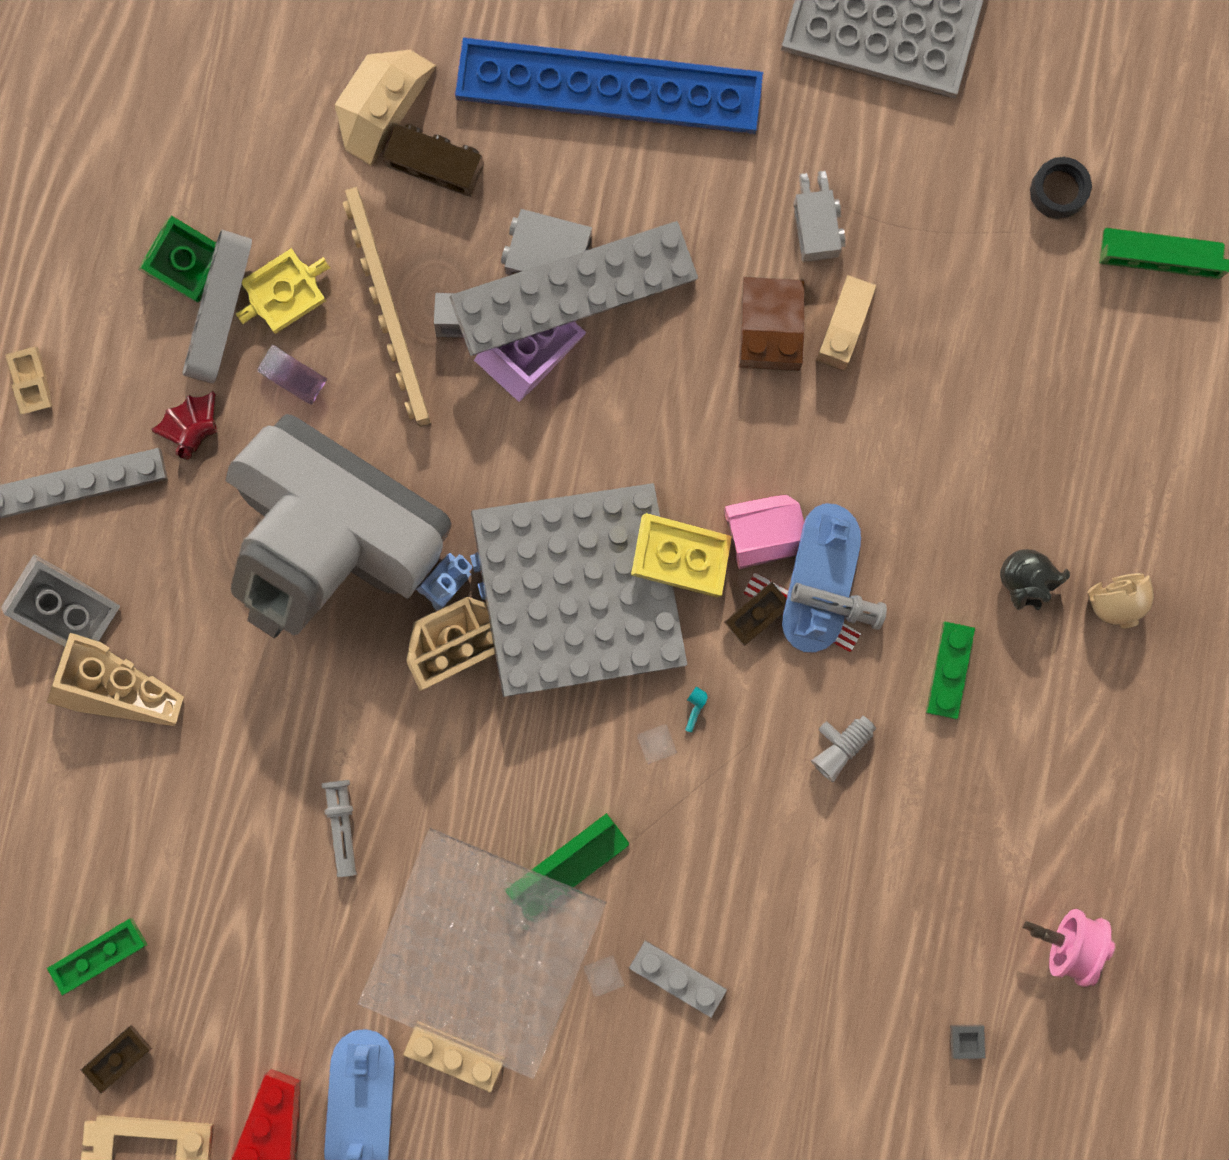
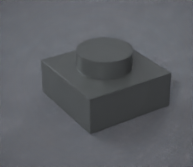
[950,1024,985,1059]

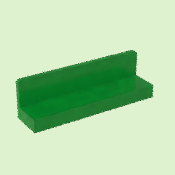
[1099,228,1229,279]
[505,813,629,919]

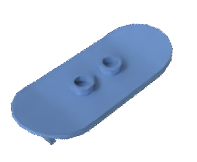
[782,503,861,652]
[324,1029,395,1160]

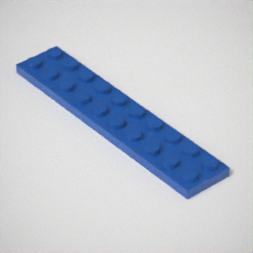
[455,37,763,134]

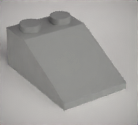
[1,554,120,647]

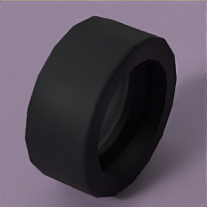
[1030,156,1092,219]

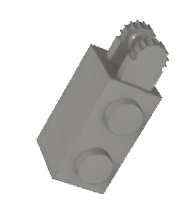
[793,171,845,262]

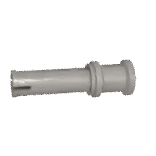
[791,582,887,630]
[321,780,357,877]

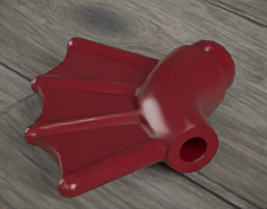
[152,391,217,460]

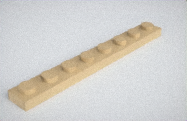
[343,187,431,427]

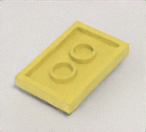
[631,513,732,597]

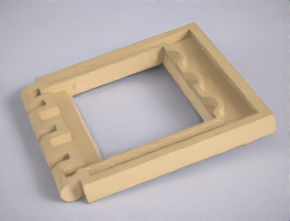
[81,1115,213,1160]

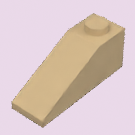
[816,275,876,371]

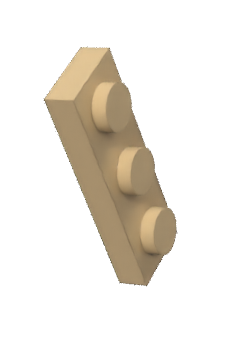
[403,1024,504,1092]

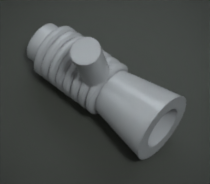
[811,716,876,783]

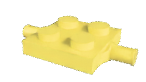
[235,248,330,334]

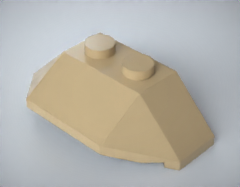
[335,50,436,166]
[407,597,495,691]

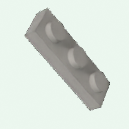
[629,940,727,1017]

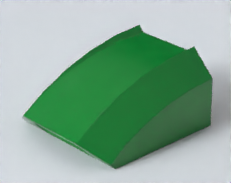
[138,215,216,303]

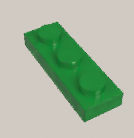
[925,621,975,720]
[47,918,148,996]

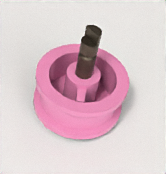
[1023,909,1115,987]

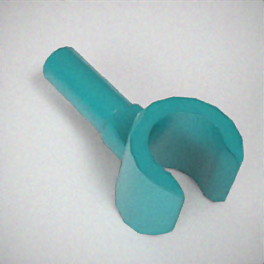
[685,687,708,732]

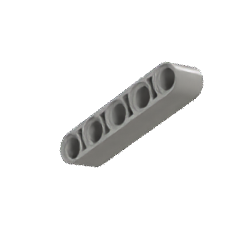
[183,229,252,384]

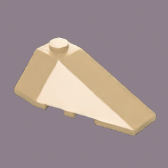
[47,633,184,726]

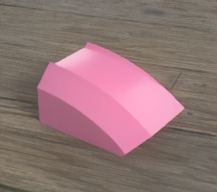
[724,495,804,569]

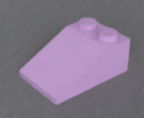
[474,322,586,402]

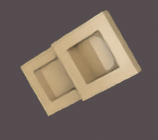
[5,347,52,415]

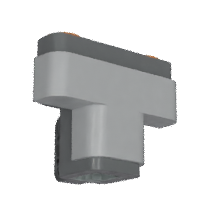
[225,414,452,638]

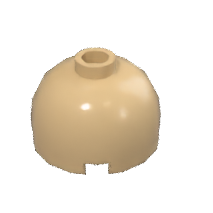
[1087,573,1154,629]

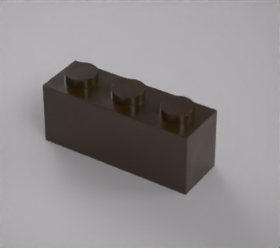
[383,124,484,197]

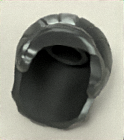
[1000,549,1070,610]

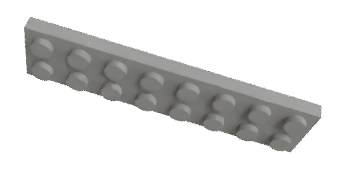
[449,221,698,356]

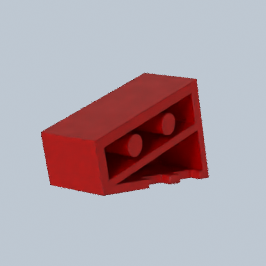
[231,1069,301,1160]

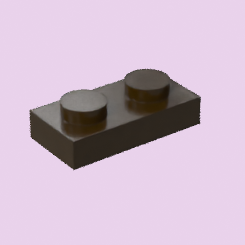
[724,582,787,646]
[81,1025,152,1094]

